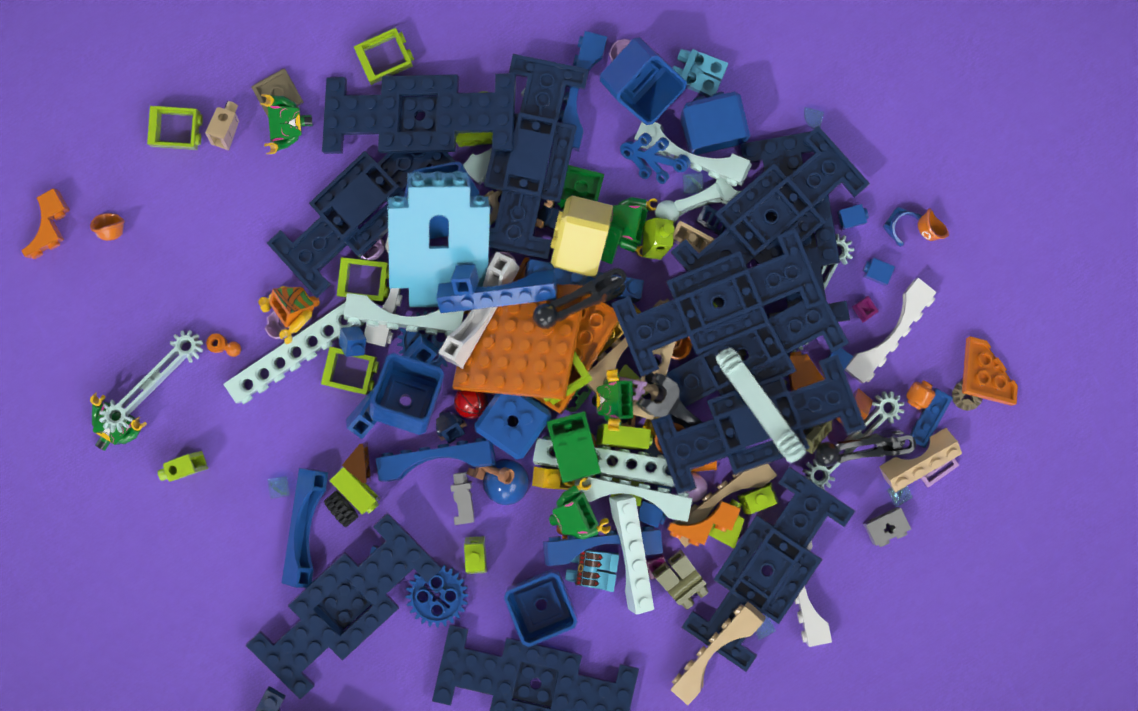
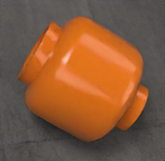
[906,380,935,410]

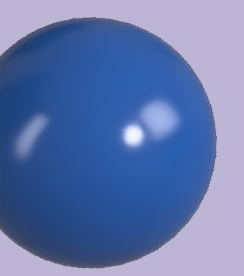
[483,459,529,505]

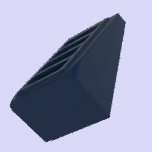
[695,204,725,236]

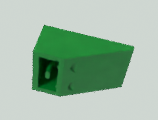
[547,411,601,483]

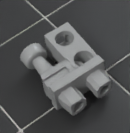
[451,472,475,525]

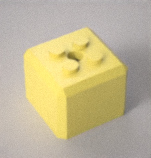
[550,196,613,278]

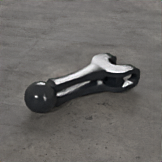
[533,268,626,329]
[636,373,704,428]
[814,429,916,467]

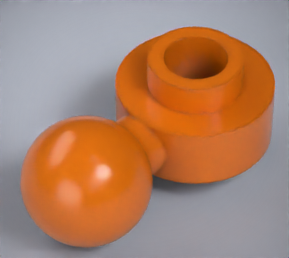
[206,333,241,357]

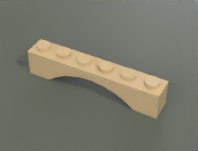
[587,299,669,395]
[672,464,777,547]
[670,602,766,705]

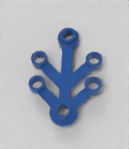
[620,133,691,184]

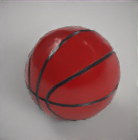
[454,390,488,419]

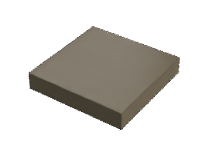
[251,68,304,117]

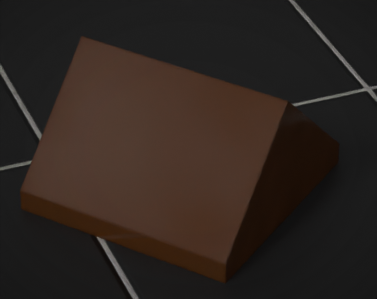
[342,443,371,483]

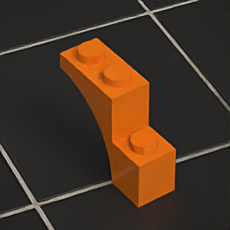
[21,188,70,259]
[667,501,740,547]

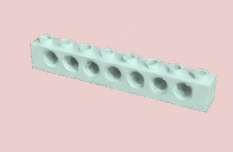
[223,302,366,404]
[533,436,691,487]

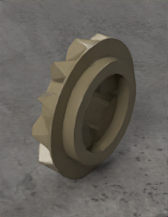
[952,381,983,411]

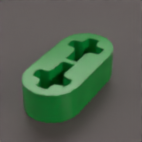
[566,386,592,412]

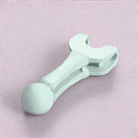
[655,177,741,223]

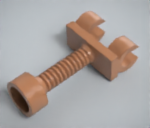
[467,466,514,484]

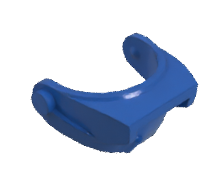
[883,207,922,247]

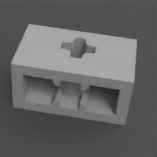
[863,507,911,547]

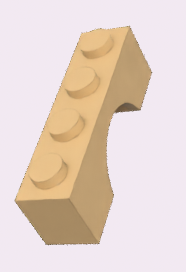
[879,428,962,492]

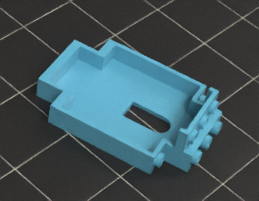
[388,171,490,307]

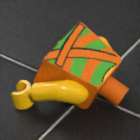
[258,286,320,344]

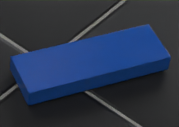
[909,388,953,448]

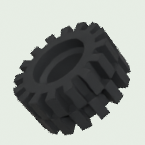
[324,491,358,527]

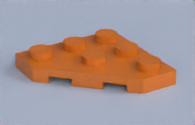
[962,336,1018,406]

